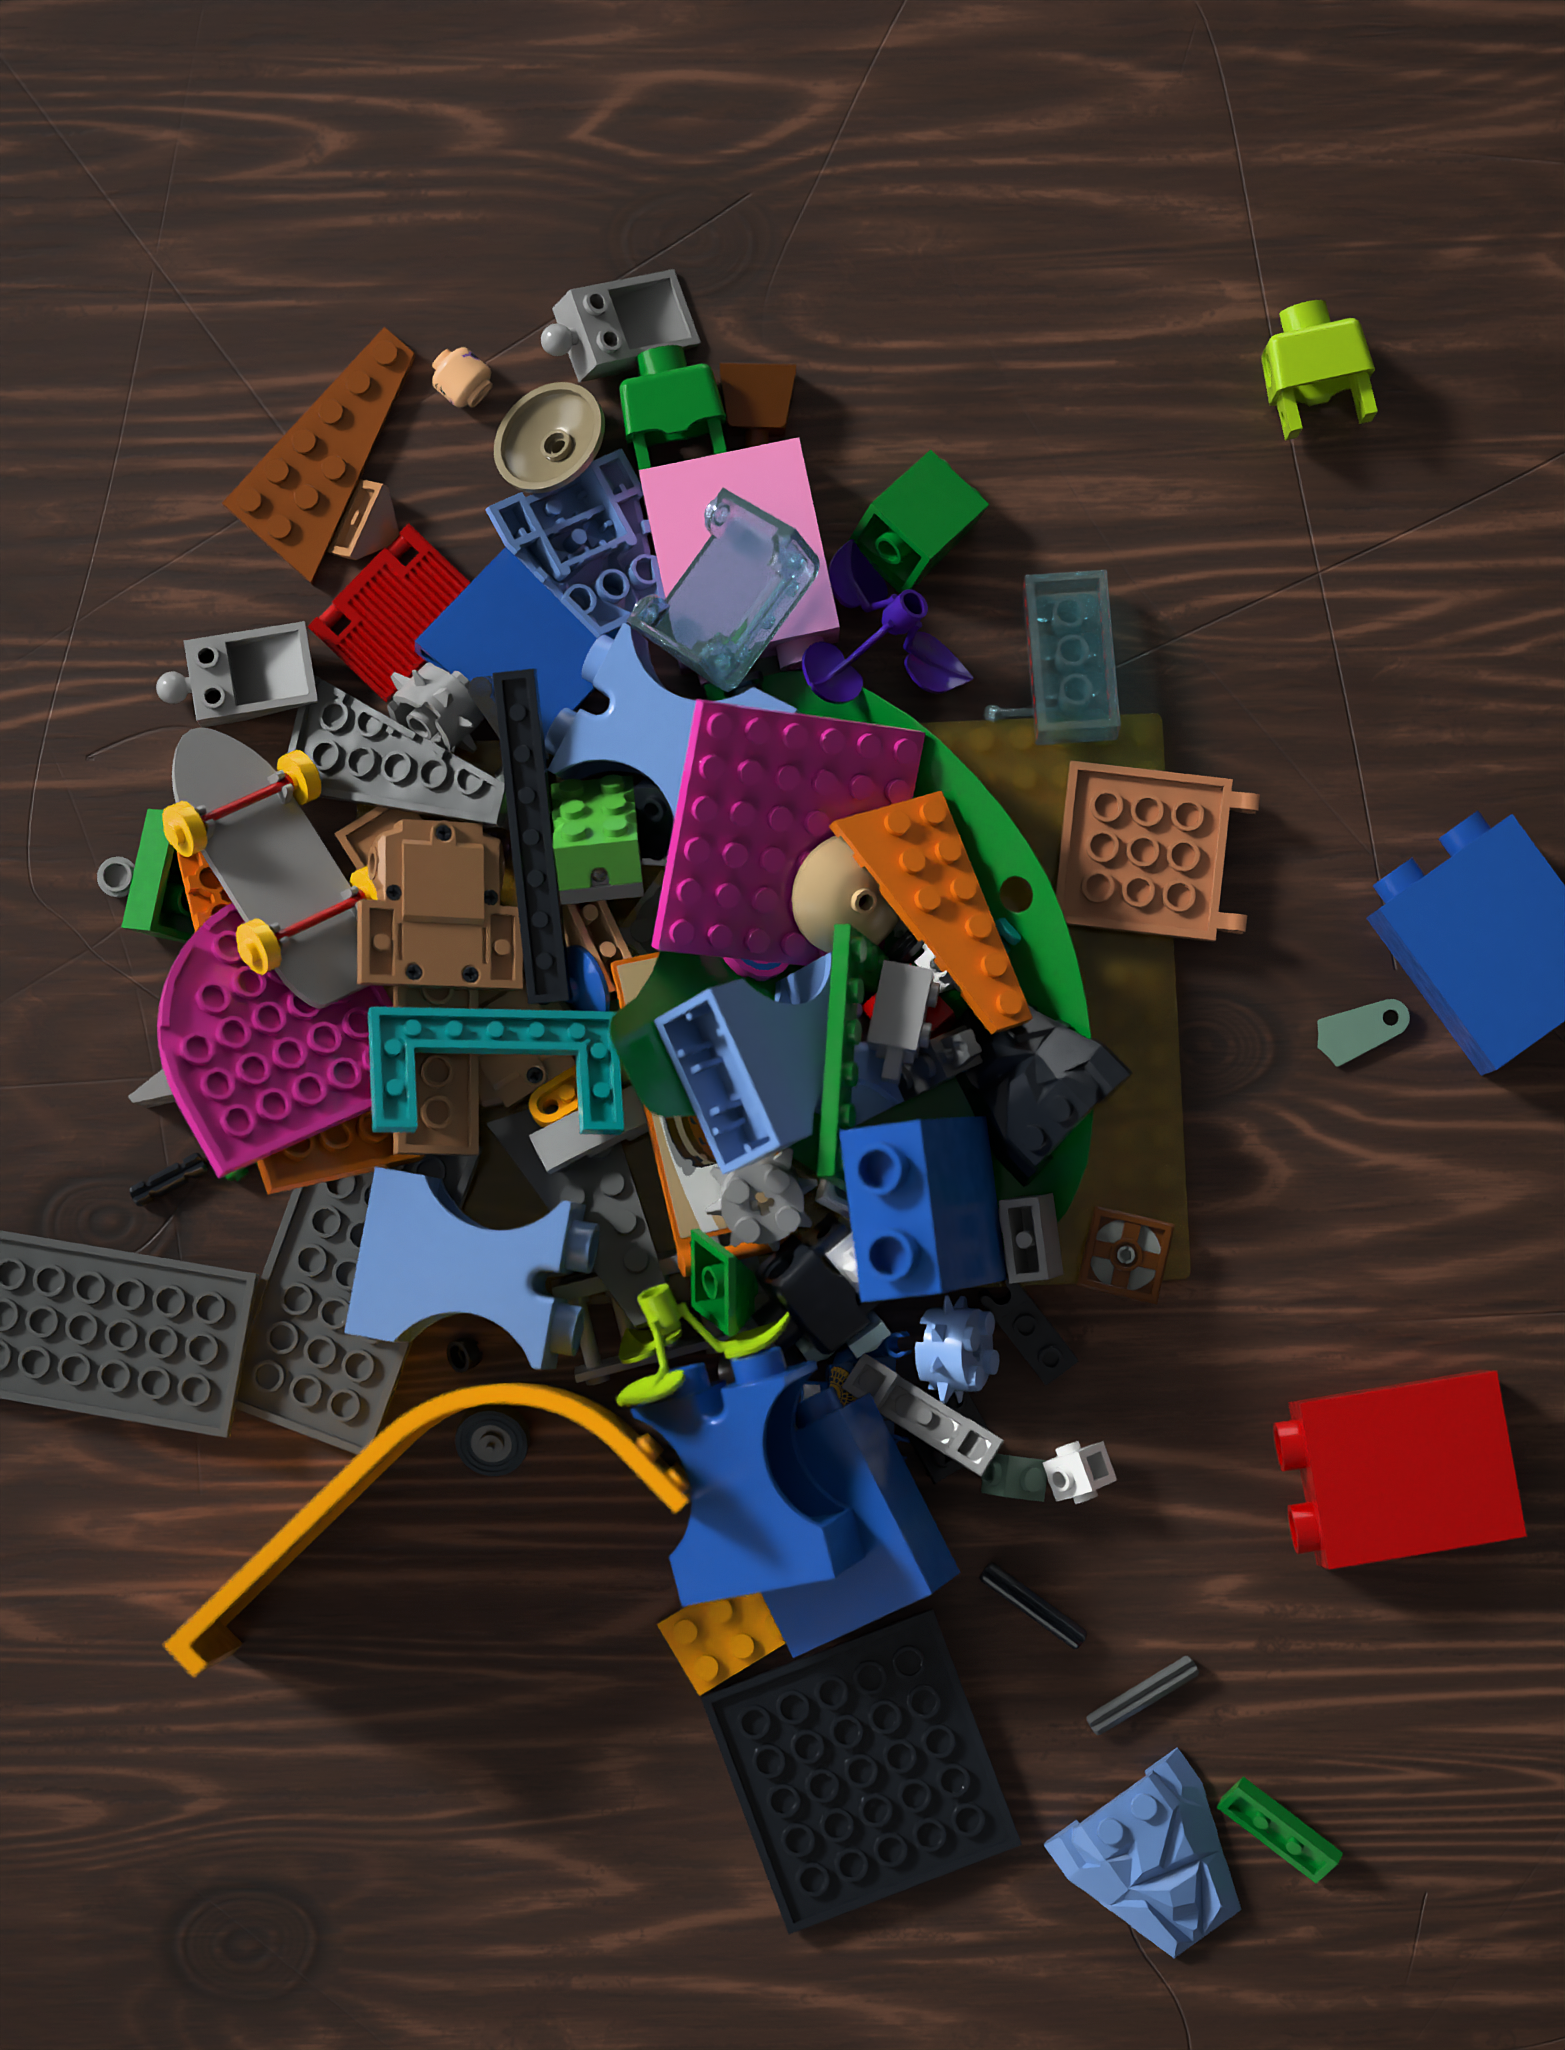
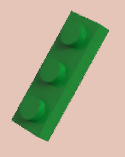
[1217,1777,1343,1884]

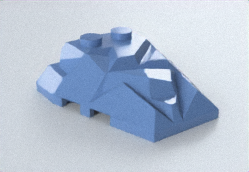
[486,448,667,638]
[1043,1748,1241,1958]

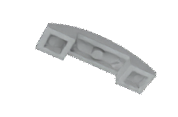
[841,1353,1004,1477]

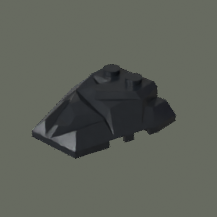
[946,1001,1133,1187]

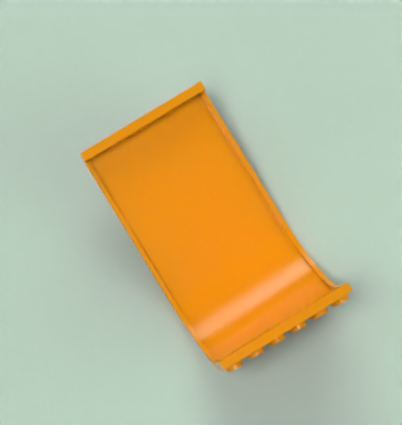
[164,1382,691,1677]

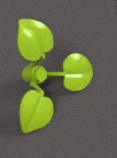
[617,1284,790,1407]

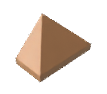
[327,479,399,560]

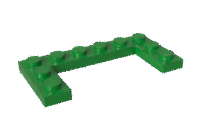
[817,924,889,1192]

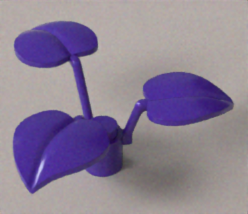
[802,539,973,704]

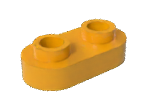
[529,1065,578,1127]

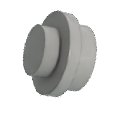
[97,857,135,898]

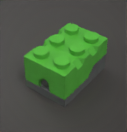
[551,774,644,905]

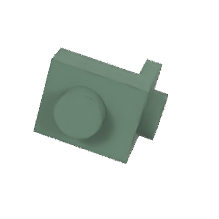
[981,1453,1047,1502]

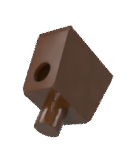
[719,363,796,449]

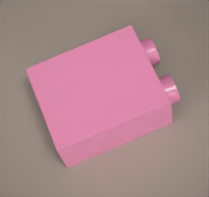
[639,437,840,688]

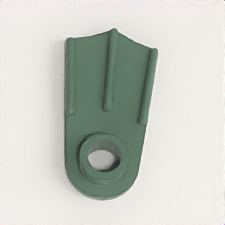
[1317,999,1410,1067]

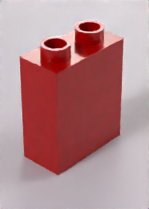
[1273,1370,1527,1569]

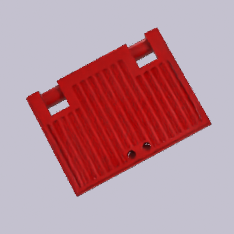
[307,523,470,703]

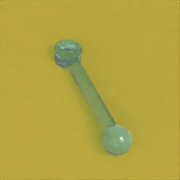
[985,704,1069,721]

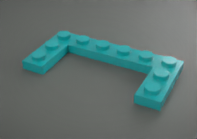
[368,1007,624,1135]

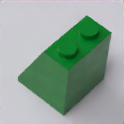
[847,449,989,594]

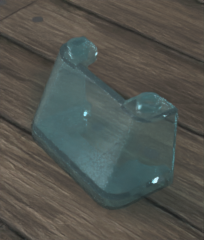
[626,488,820,691]

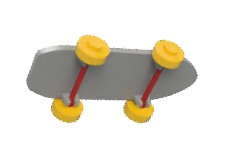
[162,727,378,1009]

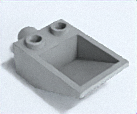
[541,269,701,383]
[156,621,318,728]

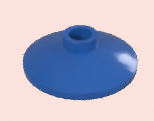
[566,945,610,1011]

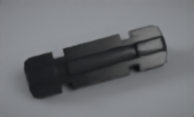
[129,1153,208,1207]

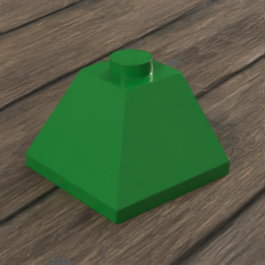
[691,1228,758,1337]

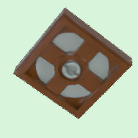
[1076,1206,1175,1305]

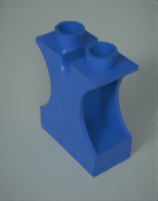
[631,1347,866,1606]

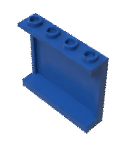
[415,547,620,742]

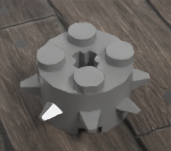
[387,662,486,755]
[705,1147,818,1251]

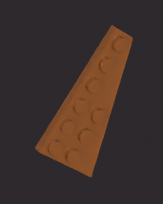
[222,327,416,586]

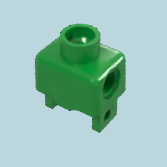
[619,345,727,470]

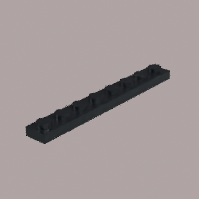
[493,669,572,1004]

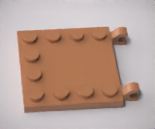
[1055,761,1260,942]

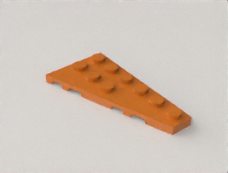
[829,790,1033,1034]

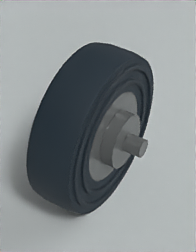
[455,1403,530,1476]

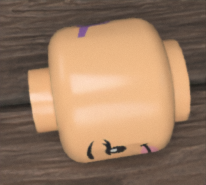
[432,347,493,407]

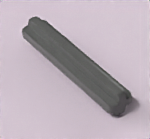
[1086,1656,1199,1735]

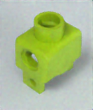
[1261,300,1378,441]

